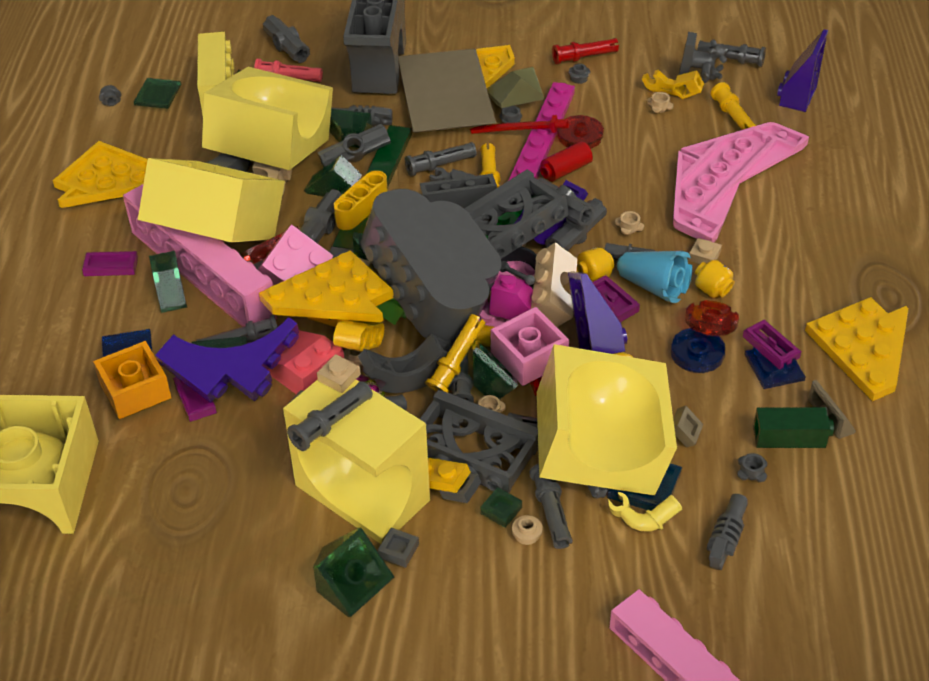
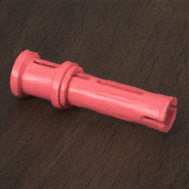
[254,58,323,83]

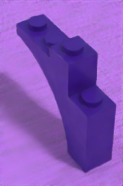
[155,317,299,403]

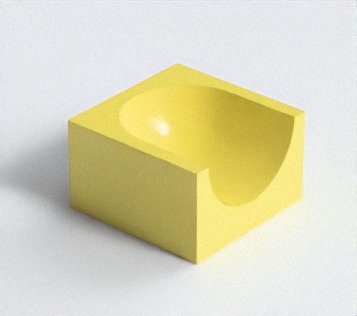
[202,67,333,170]
[138,158,285,242]
[536,344,677,496]
[283,379,430,544]
[0,395,99,534]

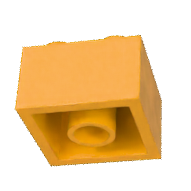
[93,341,172,419]

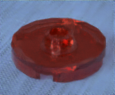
[557,115,604,149]
[685,300,739,336]

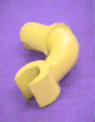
[608,492,682,531]

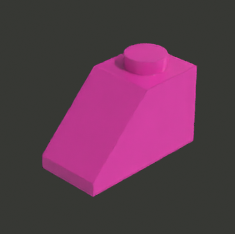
[489,274,533,320]

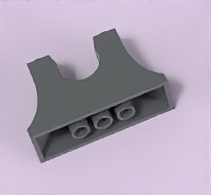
[343,0,406,94]

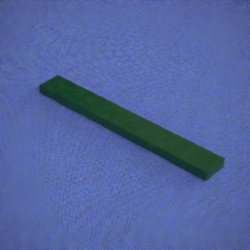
[332,125,412,255]

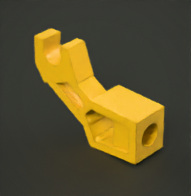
[642,70,704,99]

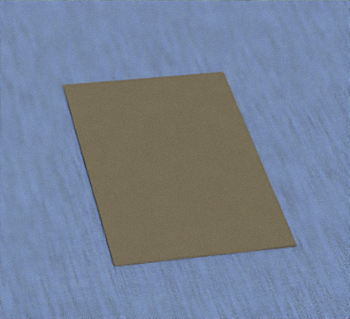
[398,48,496,132]

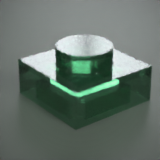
[481,487,522,528]

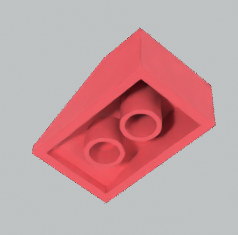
[268,330,344,394]

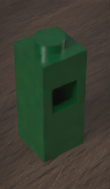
[753,407,834,448]

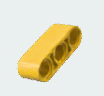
[334,171,388,230]
[333,320,384,352]

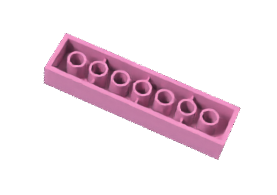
[123,184,277,327]

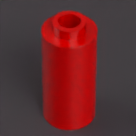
[540,141,593,182]

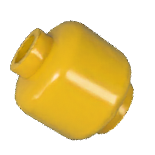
[576,247,614,282]
[695,260,735,298]

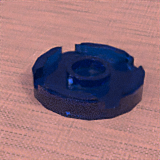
[671,328,725,373]

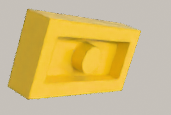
[428,458,471,493]

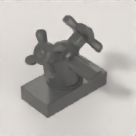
[679,32,728,83]

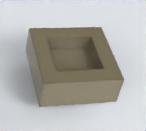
[673,406,703,447]

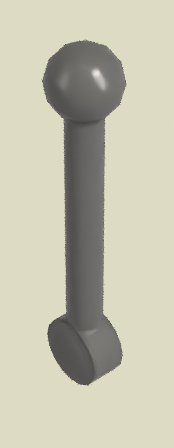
[500,261,535,285]

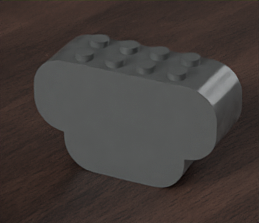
[361,189,501,343]

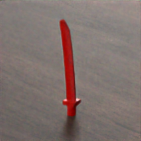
[470,115,569,134]

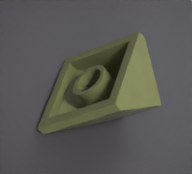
[487,67,544,108]

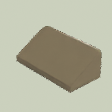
[808,380,856,439]

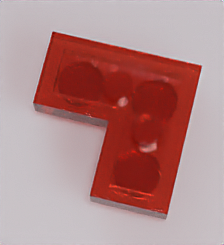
[240,226,300,264]

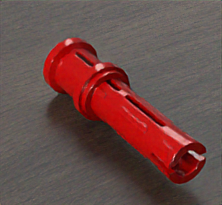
[552,38,619,65]

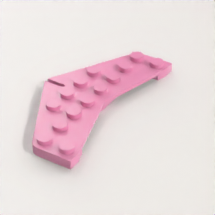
[673,122,809,242]

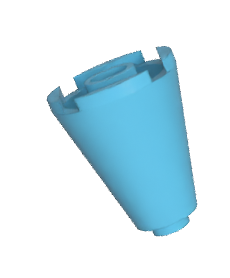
[617,251,693,303]

